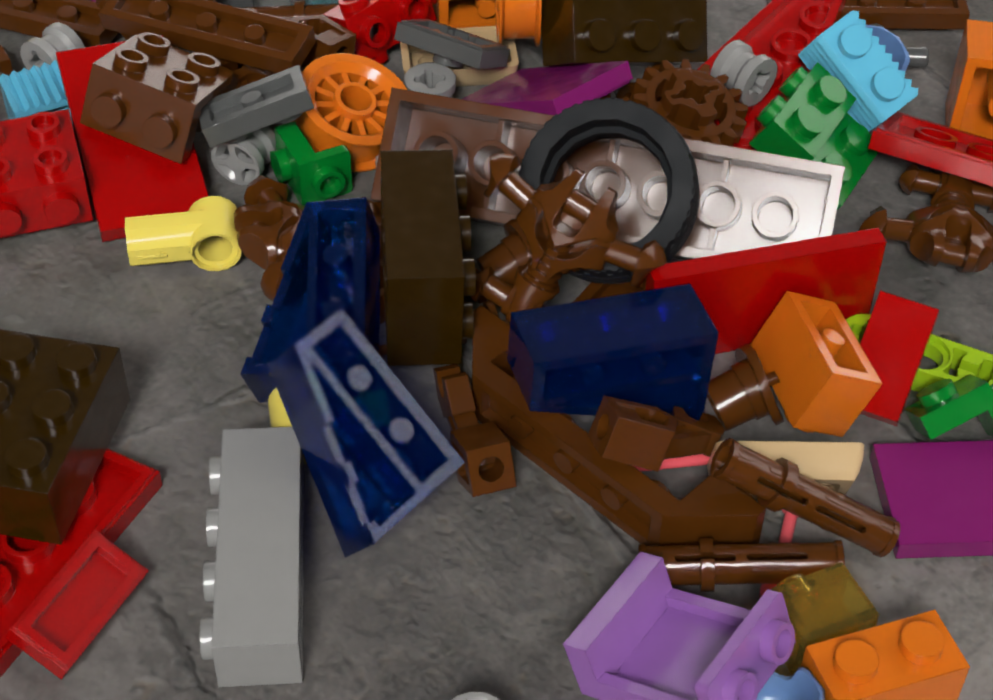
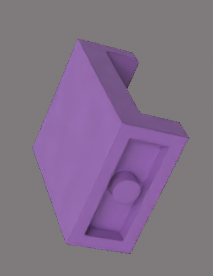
[563,551,796,700]

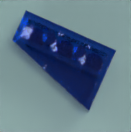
[240,197,380,403]
[507,284,719,421]
[268,308,465,558]

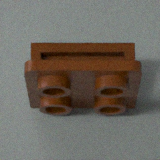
[80,32,233,164]

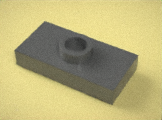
[394,19,510,69]

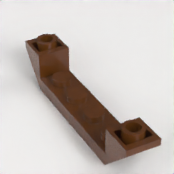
[472,305,766,546]

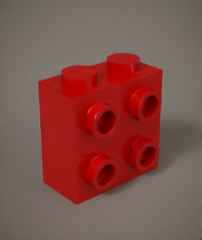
[0,109,93,238]

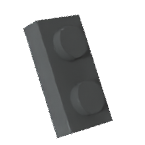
[199,65,314,148]

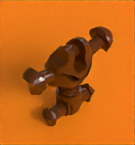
[471,153,667,350]
[858,164,993,273]
[234,175,382,305]

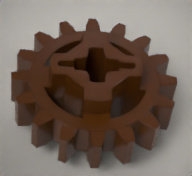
[629,59,748,147]

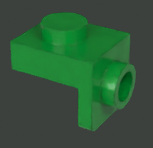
[270,121,353,206]
[904,374,993,440]

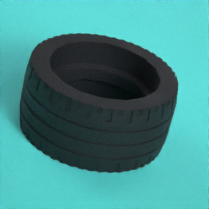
[519,98,699,284]

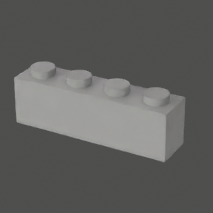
[200,426,305,687]

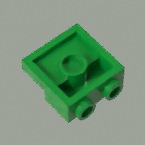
[749,62,878,210]

